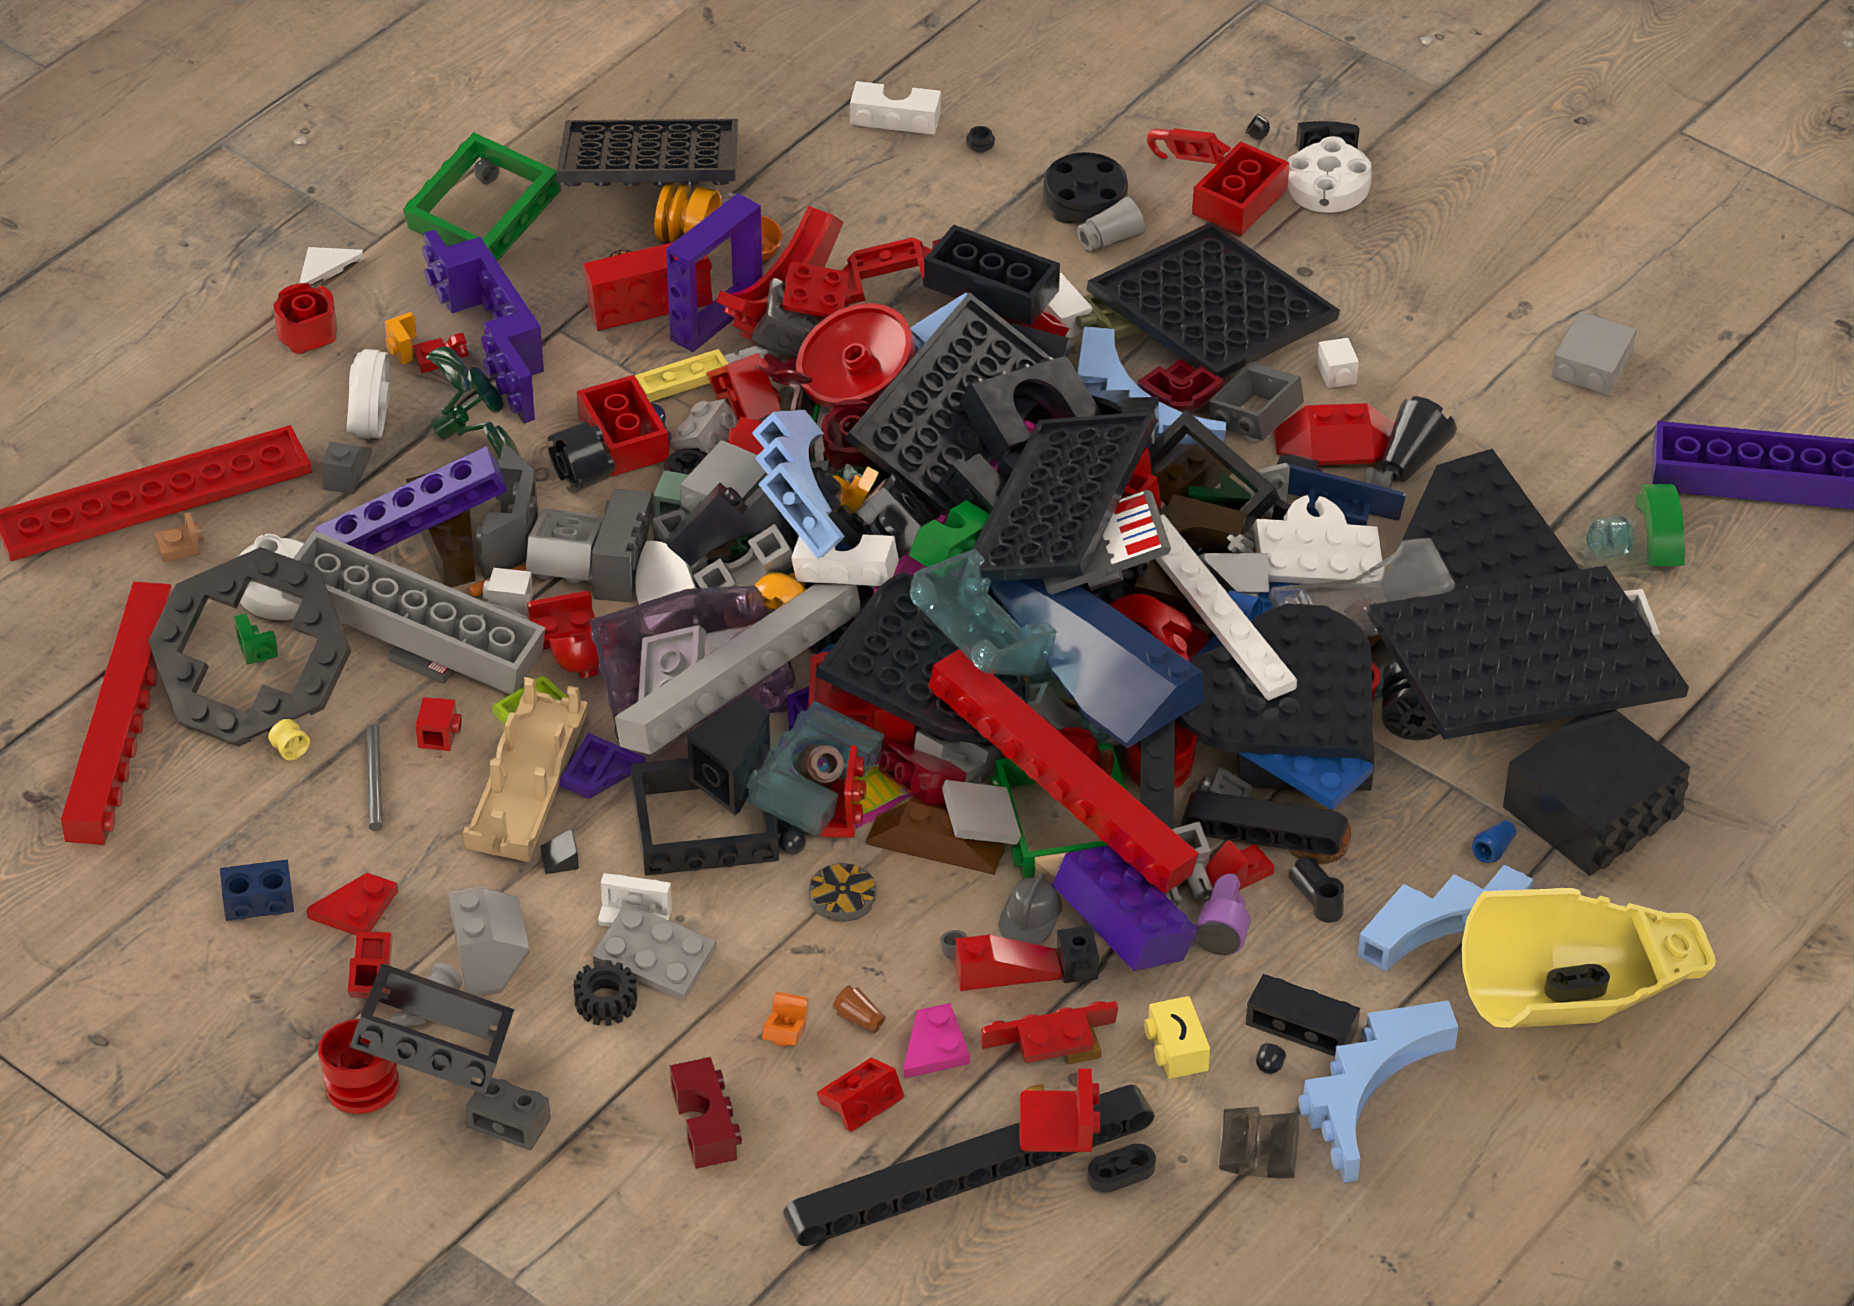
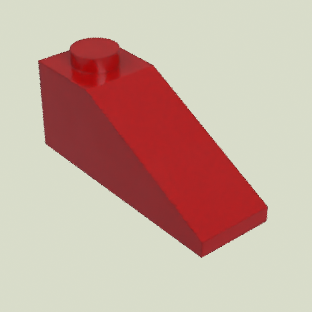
[955,934,1062,991]

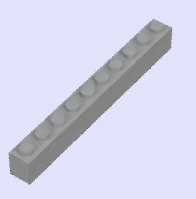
[615,583,861,755]

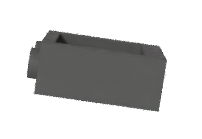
[1208,362,1304,441]

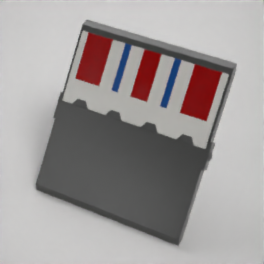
[1043,490,1171,594]

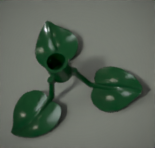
[426,347,519,458]

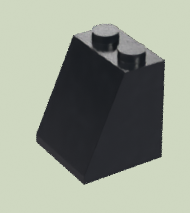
[687,693,770,815]

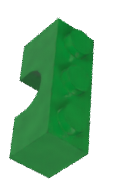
[909,500,990,575]

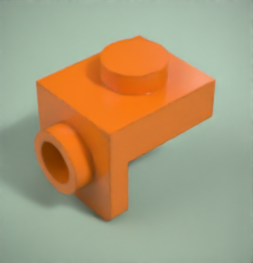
[762,992,809,1046]

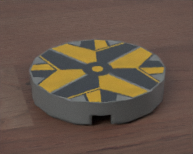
[809,863,877,922]

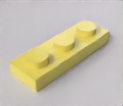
[635,349,728,402]

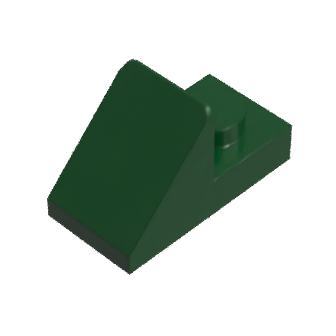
[1188,472,1252,511]

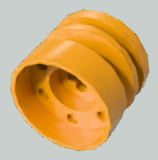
[654,182,722,243]

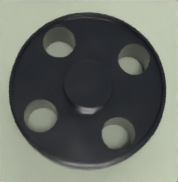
[1043,152,1128,223]

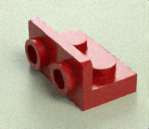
[527,590,597,650]
[816,1057,904,1132]

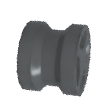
[1364,467,1393,489]

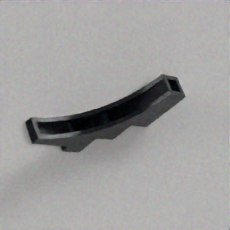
[1025,383,1160,444]
[667,471,874,566]

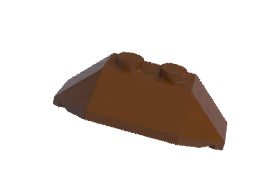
[866,795,1005,875]

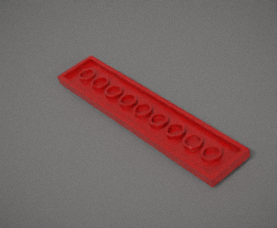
[0,425,312,562]

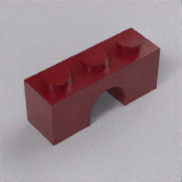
[670,1057,742,1169]

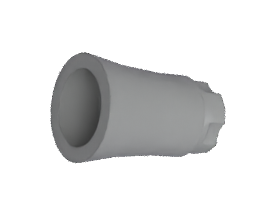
[1077,196,1145,252]

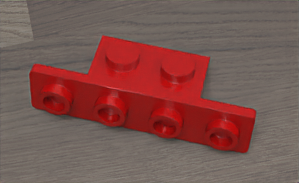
[980,1001,1118,1063]

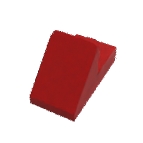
[1205,840,1274,890]

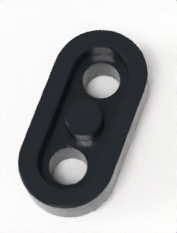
[1087,1143,1156,1193]

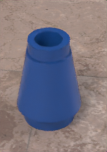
[1472,820,1517,863]

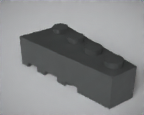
[588,488,653,603]

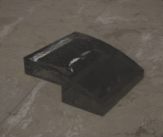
[1218,1106,1300,1178]

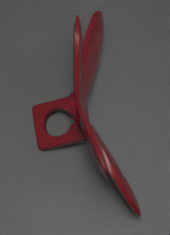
[755,353,813,411]

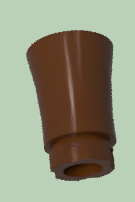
[796,743,844,790]

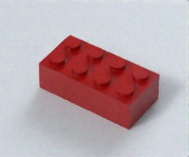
[583,242,713,331]

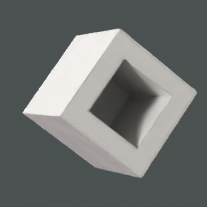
[1317,338,1359,389]
[483,568,533,617]

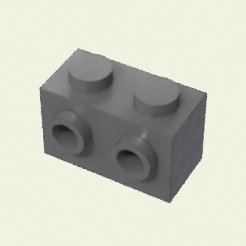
[466,1077,551,1151]

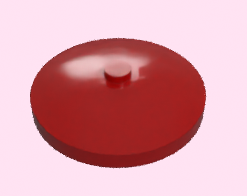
[796,303,916,409]

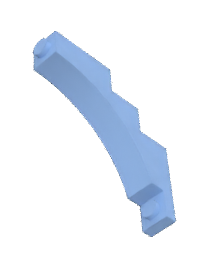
[752,410,845,559]

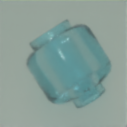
[1586,515,1634,558]

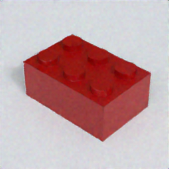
[1192,141,1290,236]
[576,375,669,477]

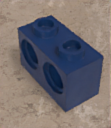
[220,859,294,921]

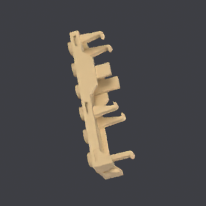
[463,677,589,862]

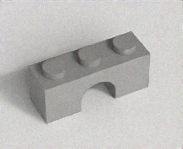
[693,524,793,613]

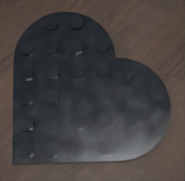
[816,569,1030,743]
[1176,603,1373,759]

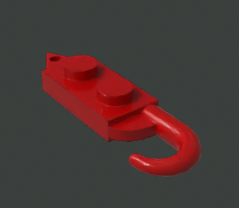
[1147,128,1231,164]

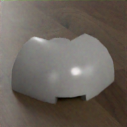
[914,729,1003,784]

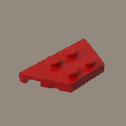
[808,651,874,748]

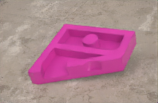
[904,1003,970,1078]

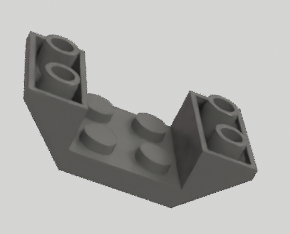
[476,446,538,579]

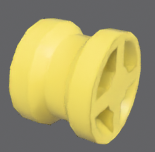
[268,719,310,761]

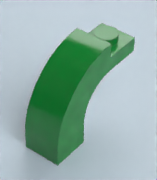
[1635,484,1685,566]

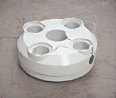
[1287,136,1372,213]
[347,349,390,439]
[238,534,304,620]

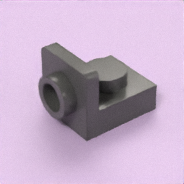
[1196,766,1253,798]

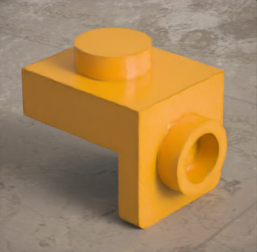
[385,312,417,365]

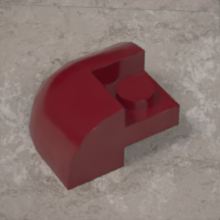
[1138,360,1225,413]

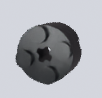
[547,421,615,493]

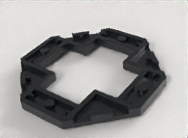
[148,547,351,747]

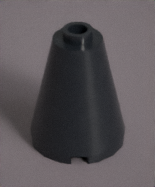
[1380,396,1457,482]

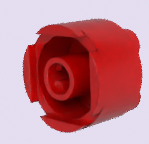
[273,283,337,354]

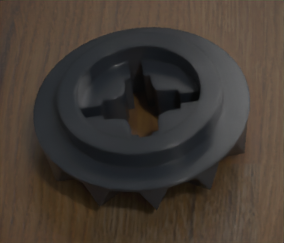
[664,449,707,475]

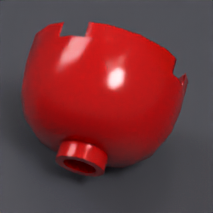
[549,624,615,678]

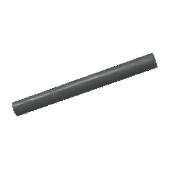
[366,725,382,831]

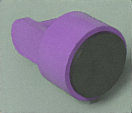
[1195,874,1251,955]

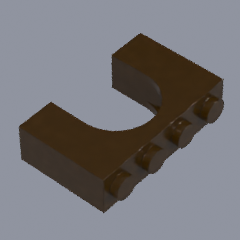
[1134,494,1247,626]

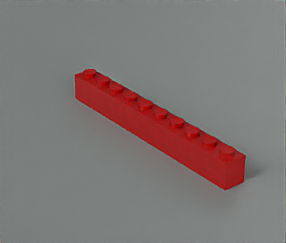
[61,581,172,845]
[928,648,1199,894]

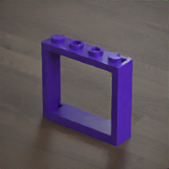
[666,193,763,352]

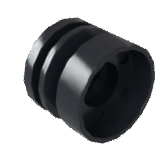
[1382,659,1440,741]

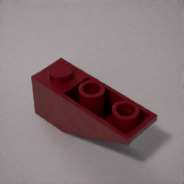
[878,740,967,805]

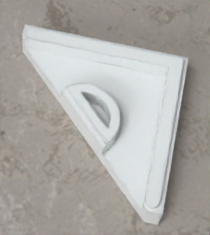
[299,247,363,285]

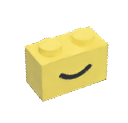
[1144,996,1210,1079]

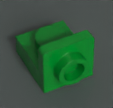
[234,613,278,665]

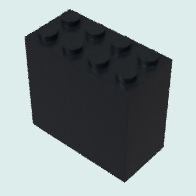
[1503,709,1690,876]

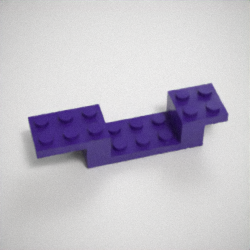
[422,230,544,423]

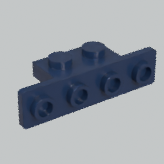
[1287,463,1406,526]

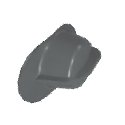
[999,873,1063,945]

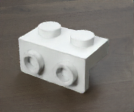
[598,873,672,927]

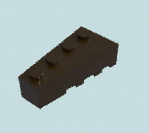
[406,473,476,588]

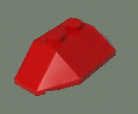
[1273,403,1394,466]

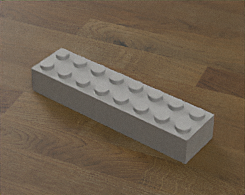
[282,531,545,694]

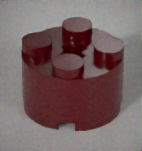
[821,399,878,472]

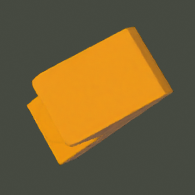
[833,467,879,514]

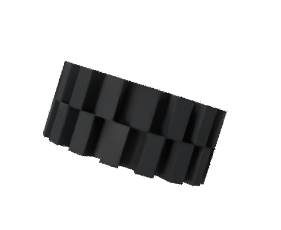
[574,960,637,1026]

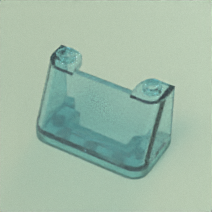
[910,549,1057,677]

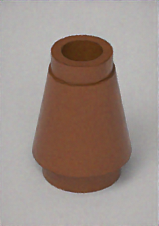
[833,985,886,1033]

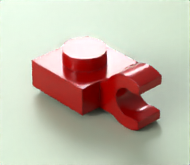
[412,333,469,373]

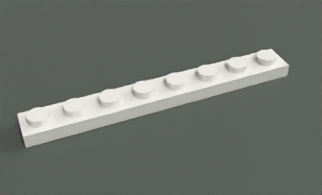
[1155,515,1297,701]

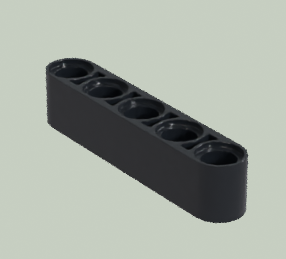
[1181,791,1348,856]

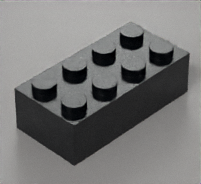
[924,224,1060,326]

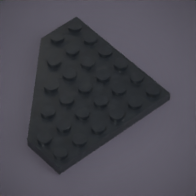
[1381,449,1581,601]

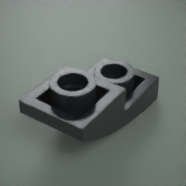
[1296,121,1360,151]

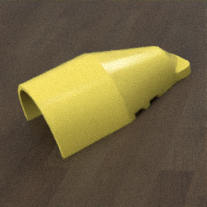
[1462,888,1716,1028]

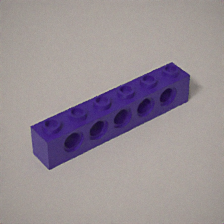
[315,446,507,555]

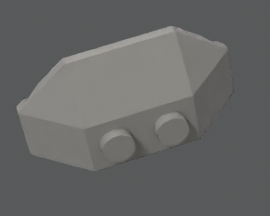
[447,886,530,997]

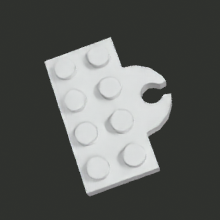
[1253,495,1384,588]

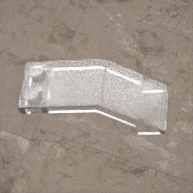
[1269,538,1455,636]

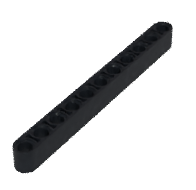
[783,1084,1155,1246]

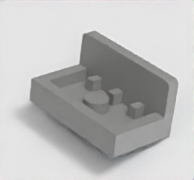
[670,399,738,455]

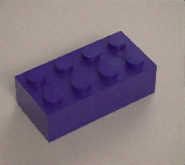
[1052,845,1198,971]

